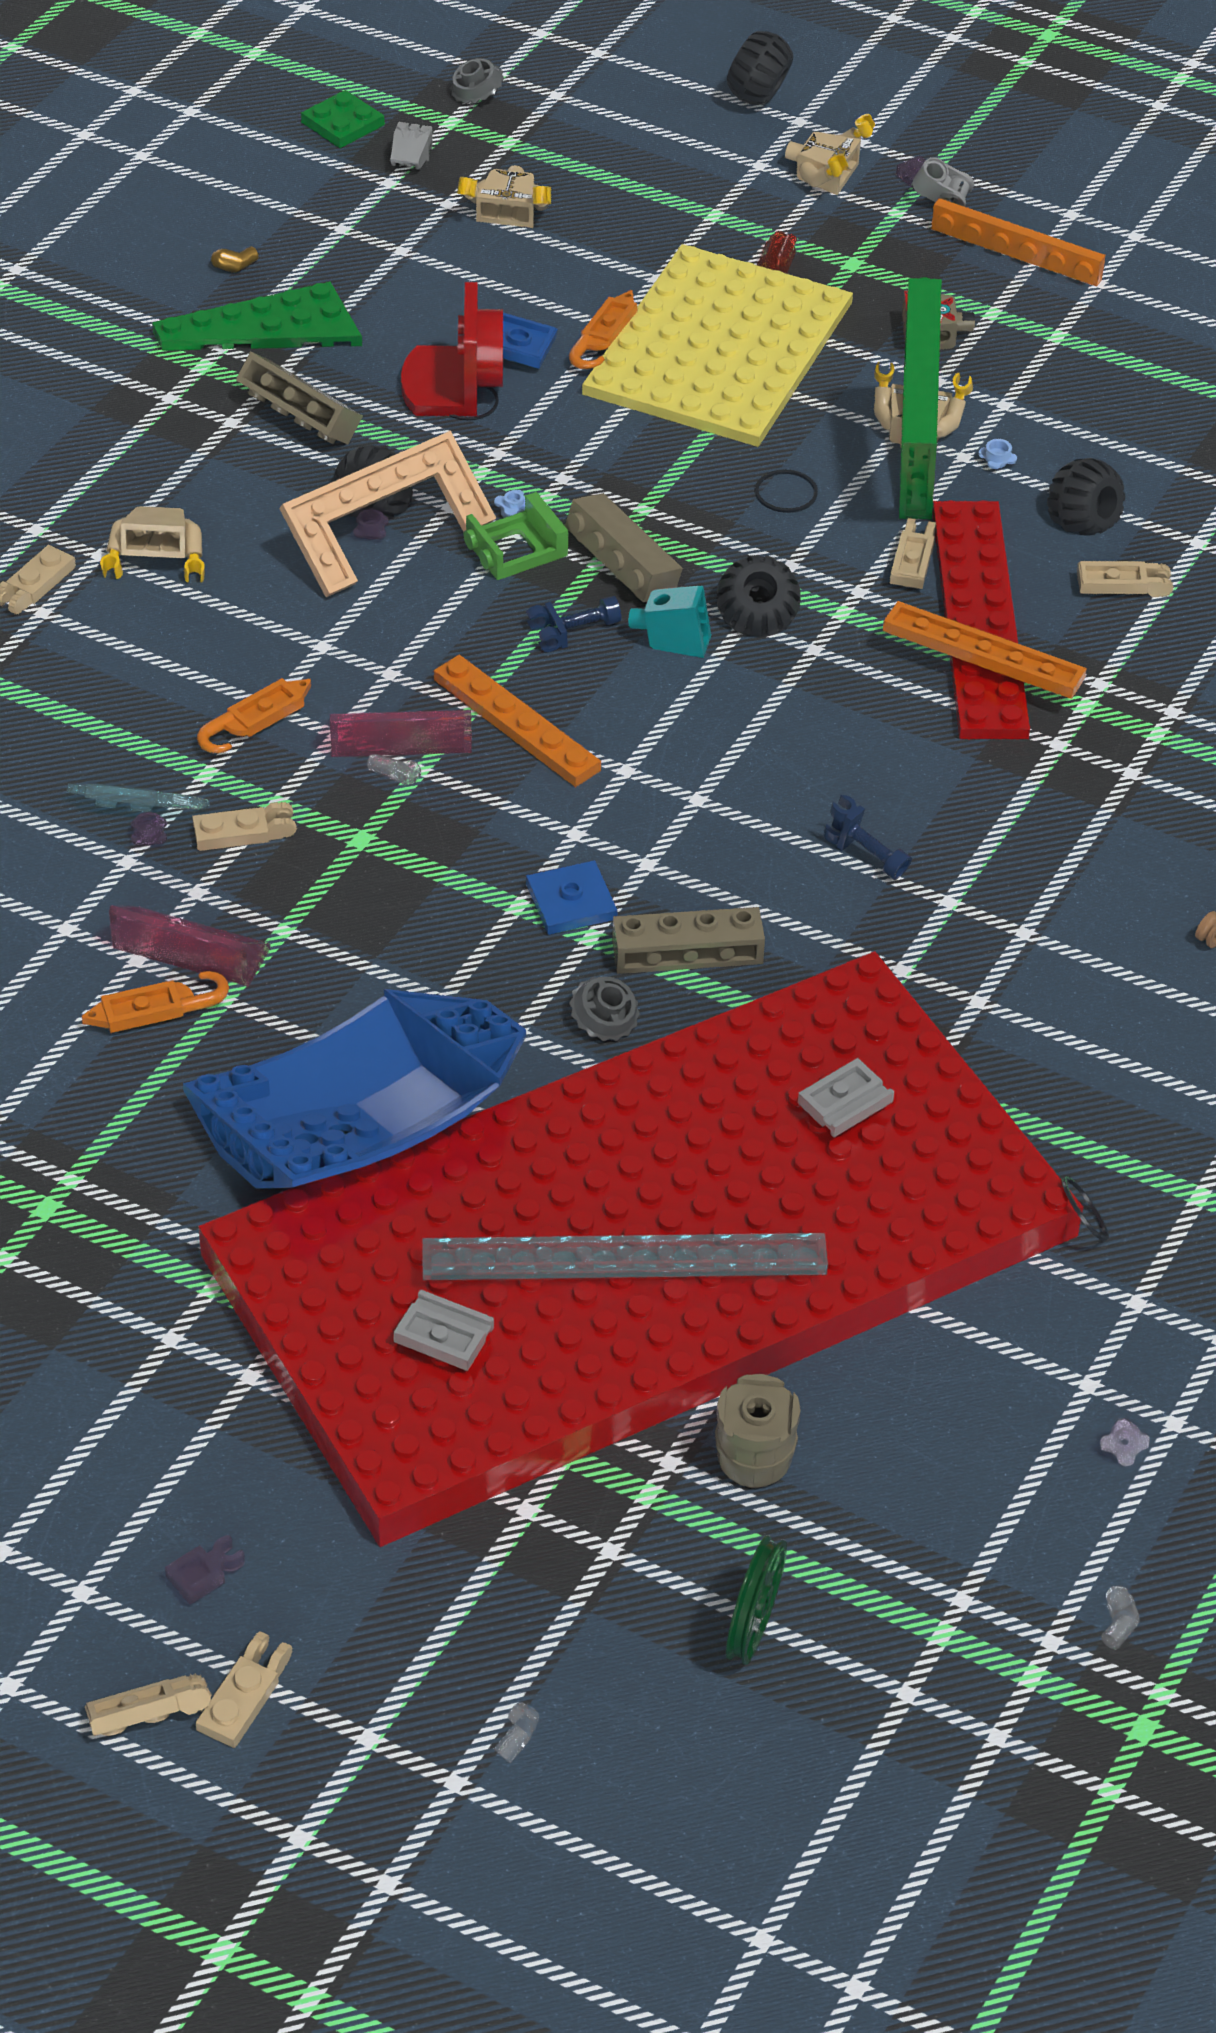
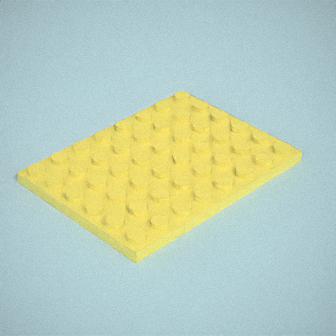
[582,244,853,447]

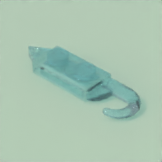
[67,783,210,812]

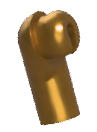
[211,246,259,273]

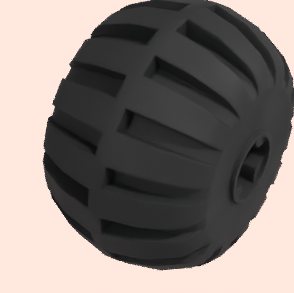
[727,31,793,105]
[332,445,413,522]
[1047,458,1125,535]
[717,555,801,637]

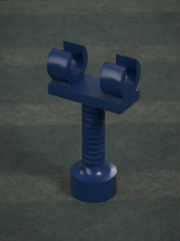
[526,596,622,652]
[824,795,912,880]

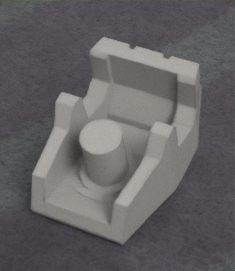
[390,122,433,169]

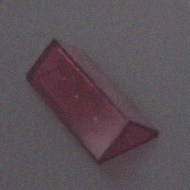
[330,710,472,757]
[109,905,271,987]

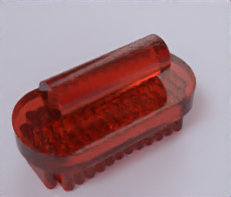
[757,231,797,274]

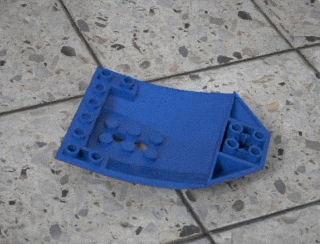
[183,989,526,1189]

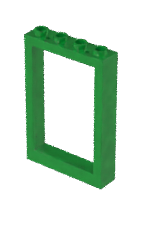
[899,277,942,520]

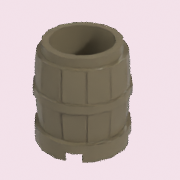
[715,1374,801,1488]

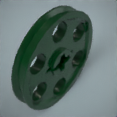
[726,1535,787,1665]

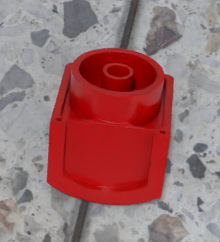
[401,282,503,416]

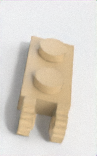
[890,518,936,589]
[0,545,76,615]
[1077,561,1174,597]
[192,802,297,851]
[196,1631,293,1748]
[85,1673,212,1736]

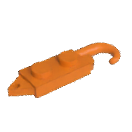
[569,290,638,369]
[197,678,311,754]
[82,971,229,1033]

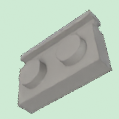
[798,1058,894,1137]
[394,1290,494,1371]

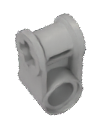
[912,158,974,207]

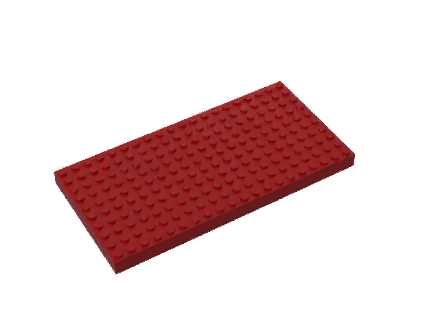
[198,951,1083,1547]

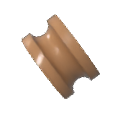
[1195,911,1216,948]

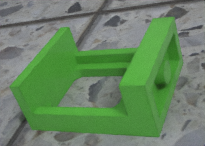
[463,492,568,580]

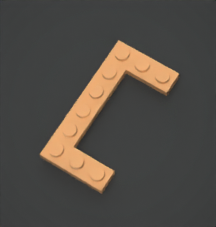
[279,431,496,597]

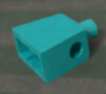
[628,586,711,658]

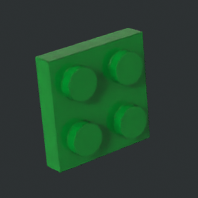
[301,90,385,148]

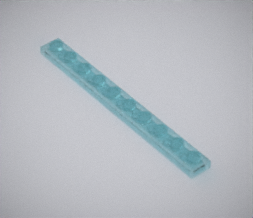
[423,1233,828,1280]

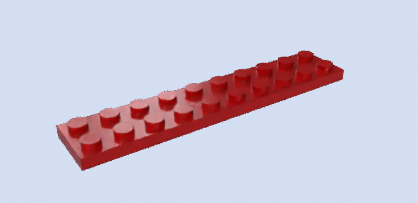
[932,500,1030,739]

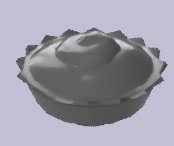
[450,58,505,104]
[569,977,640,1041]

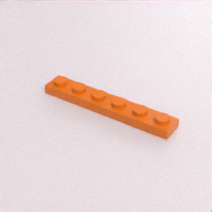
[931,198,1106,286]
[883,601,1087,699]
[434,654,601,788]

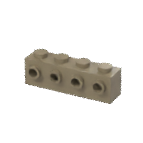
[236,351,363,444]
[565,493,683,602]
[612,907,765,974]

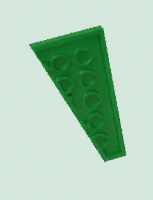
[152,282,362,351]

